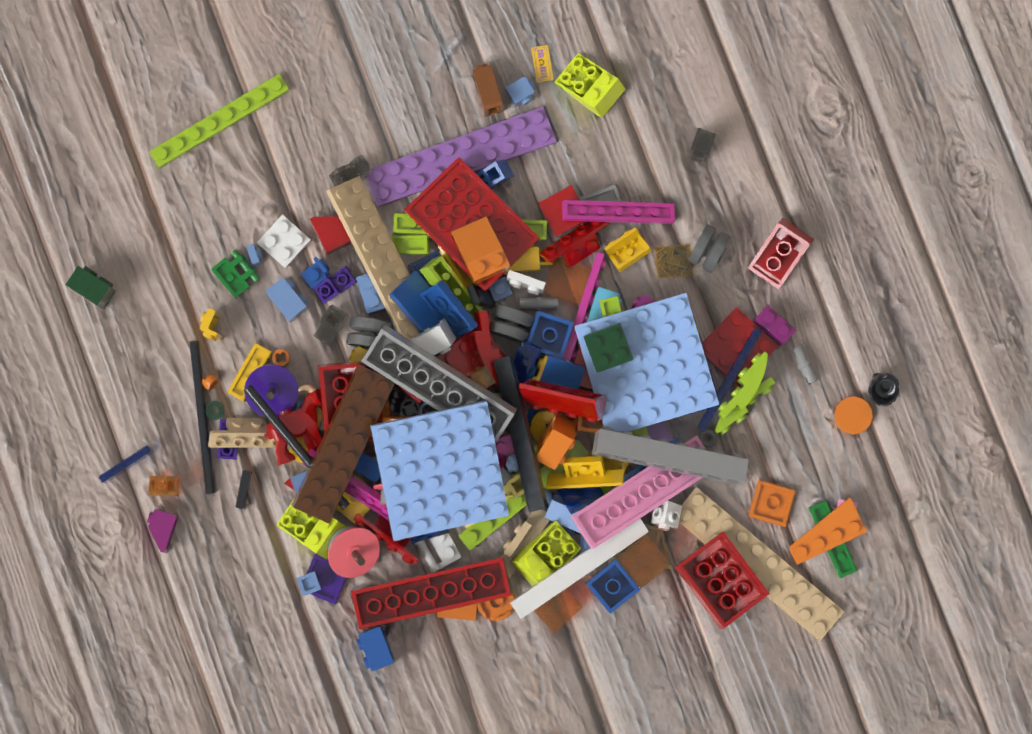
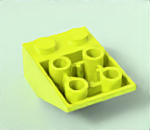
[555,53,626,118]
[276,499,347,560]
[510,521,581,586]

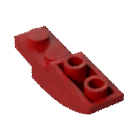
[468,311,502,388]

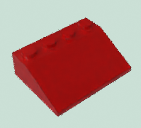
[317,361,383,439]
[519,379,607,422]
[674,531,770,629]

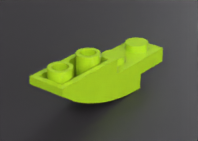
[718,352,768,420]
[714,377,775,435]

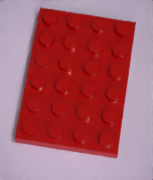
[404,157,540,292]

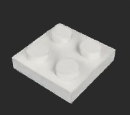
[257,215,311,268]
[507,270,546,295]

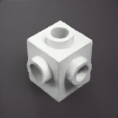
[651,501,682,531]

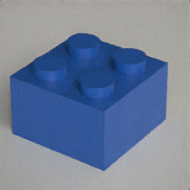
[525,311,574,359]
[585,559,640,614]
[356,626,395,671]

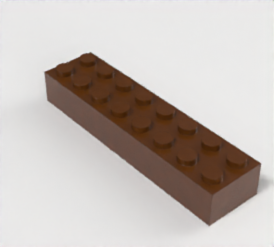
[291,364,395,524]

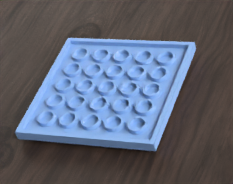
[574,293,719,433]
[370,401,509,541]

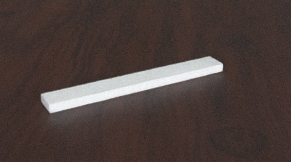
[510,519,649,619]

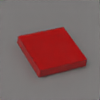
[538,185,586,237]

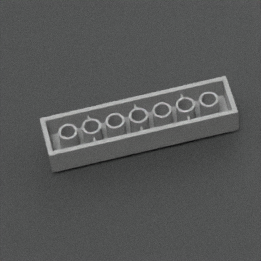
[361,325,517,443]

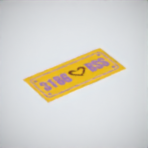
[531,45,554,83]

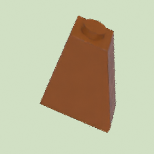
[473,64,503,117]

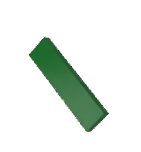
[808,500,858,579]

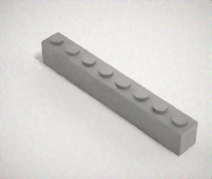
[592,427,749,485]

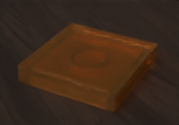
[543,257,592,305]

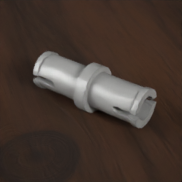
[519,296,558,311]
[791,345,818,385]

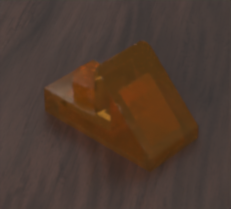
[148,476,180,497]

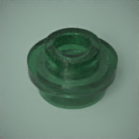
[205,401,225,420]

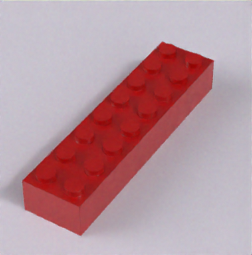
[351,557,512,629]

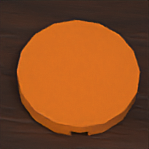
[834,396,873,435]
[477,592,515,621]

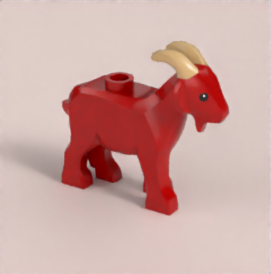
[264,384,322,466]

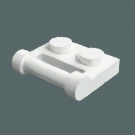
[413,530,462,573]

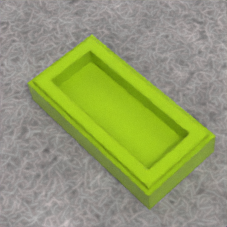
[391,235,430,255]

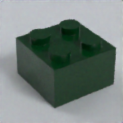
[65,266,116,310]
[583,323,634,373]

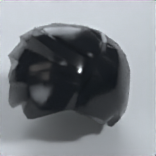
[868,373,899,406]

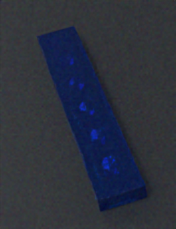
[697,328,762,432]

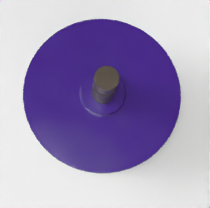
[244,364,299,416]

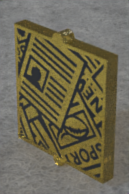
[654,245,691,279]

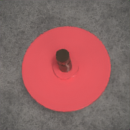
[328,526,380,578]

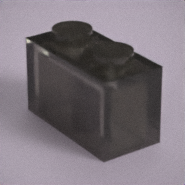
[688,128,716,163]

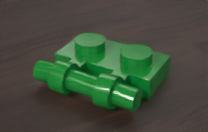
[211,249,261,299]

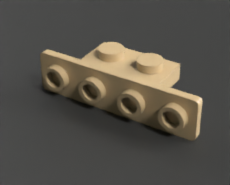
[208,417,276,448]
[501,510,550,579]

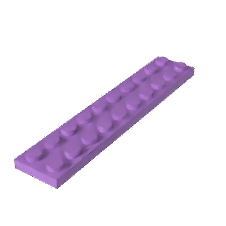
[365,107,556,207]

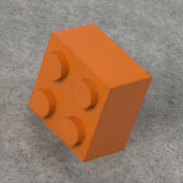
[536,414,577,470]

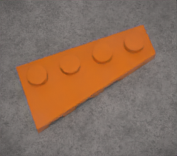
[788,497,867,565]

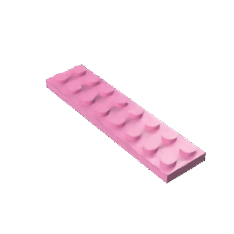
[571,436,707,549]

